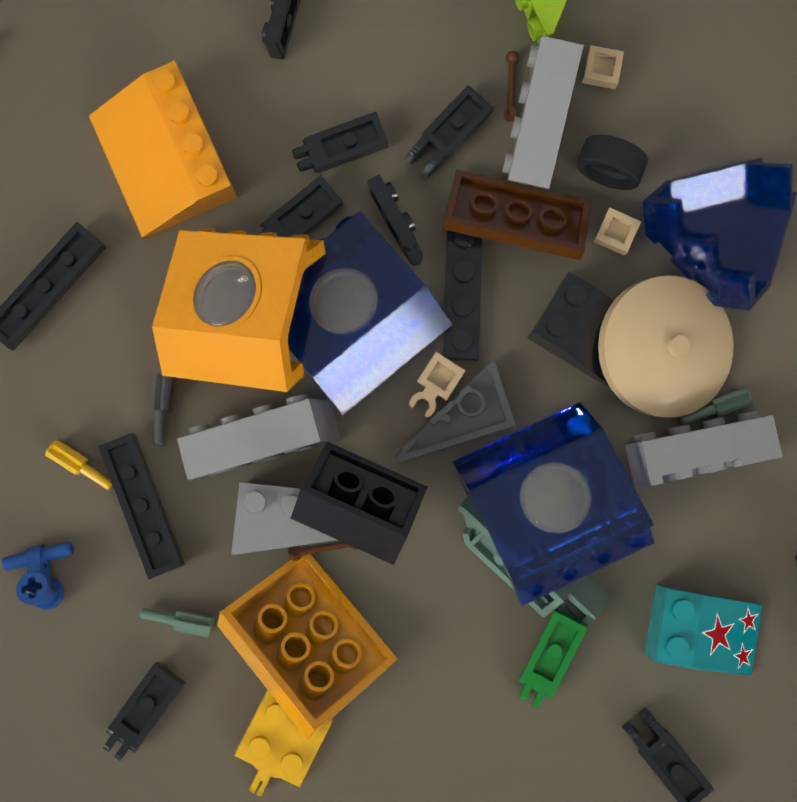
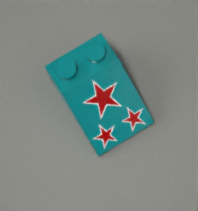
[644,584,762,676]

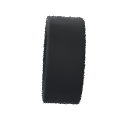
[576,134,649,190]

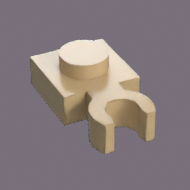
[409,352,466,418]

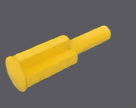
[45,439,113,490]

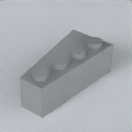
[502,36,584,190]
[177,394,342,480]
[625,410,783,486]
[231,482,337,555]

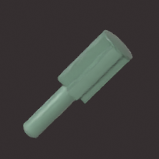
[680,387,753,425]
[140,608,214,638]

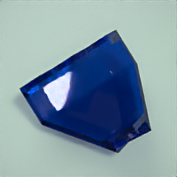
[643,157,797,311]

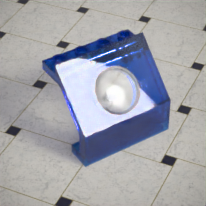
[249,211,453,414]
[453,402,655,606]

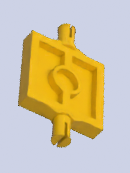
[234,690,333,796]

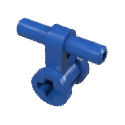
[2,541,74,610]

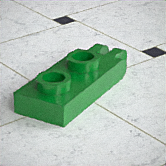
[518,608,588,708]

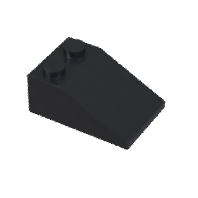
[527,272,613,389]

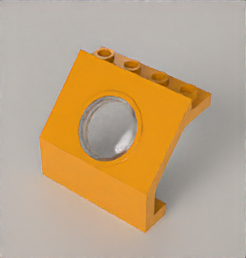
[152,229,325,392]

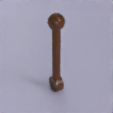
[503,50,519,122]
[288,542,357,561]

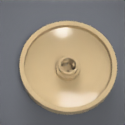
[598,275,734,418]

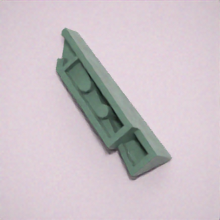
[458,491,610,625]

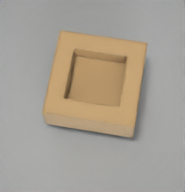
[582,45,624,89]
[593,207,641,256]

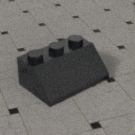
[290,442,428,565]

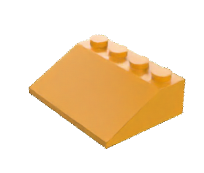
[89,60,238,239]
[217,554,398,740]

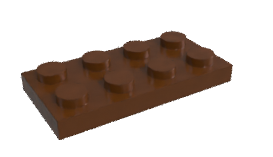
[443,170,591,260]

